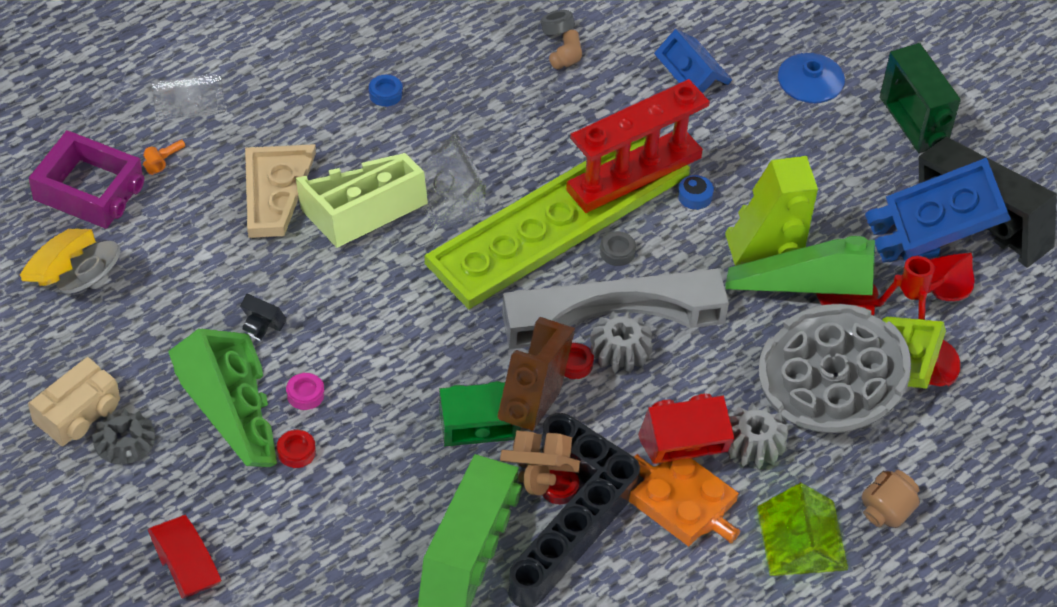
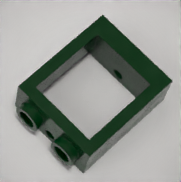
[879,43,961,154]

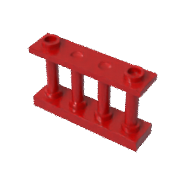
[566,79,710,213]

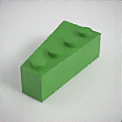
[418,454,522,607]

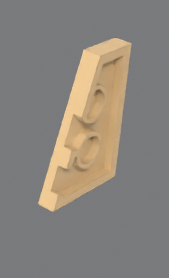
[245,144,316,238]

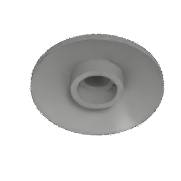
[56,241,121,294]

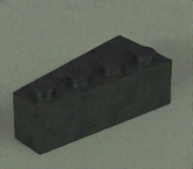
[919,137,1057,268]

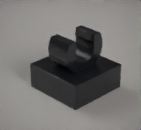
[240,294,287,341]

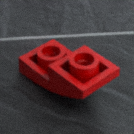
[148,514,222,599]

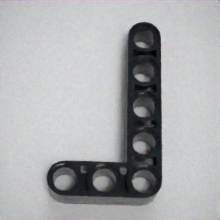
[508,413,640,607]

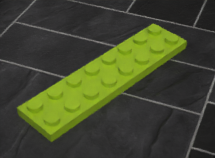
[425,137,690,310]

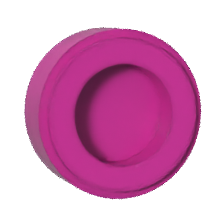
[286,373,324,410]

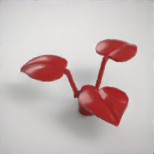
[816,253,975,386]

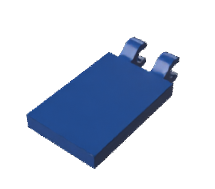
[865,158,1011,263]

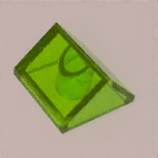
[757,482,848,576]

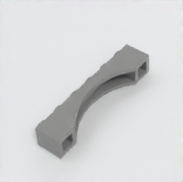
[502,268,729,349]

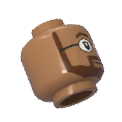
[861,470,920,528]

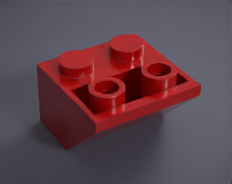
[638,394,735,464]

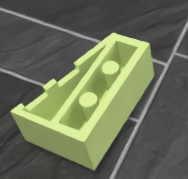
[295,153,428,248]

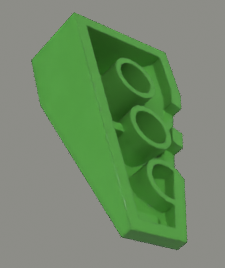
[726,236,875,295]
[168,328,277,467]

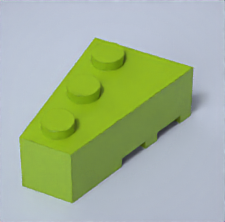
[725,156,818,266]

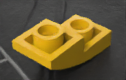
[20,229,96,286]

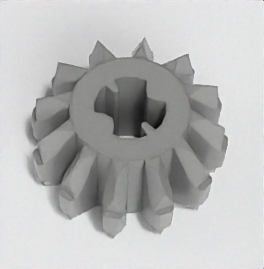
[590,311,653,374]
[729,402,788,469]

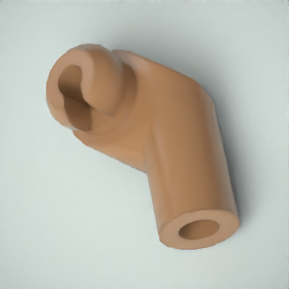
[549,30,582,70]

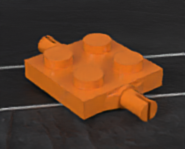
[629,454,741,547]

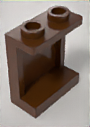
[498,317,575,431]

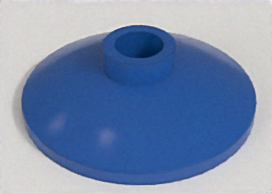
[778,53,845,103]

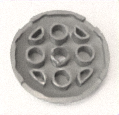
[759,304,911,433]

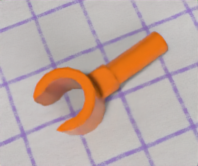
[143,140,185,175]

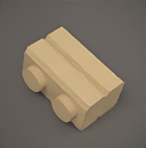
[28,357,120,446]

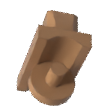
[500,431,580,496]

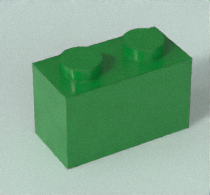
[439,381,521,447]

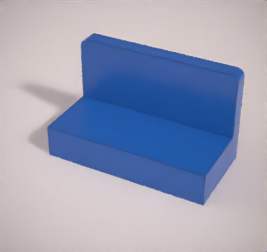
[654,29,732,93]

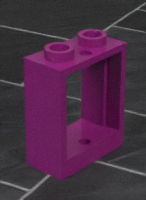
[29,130,145,229]

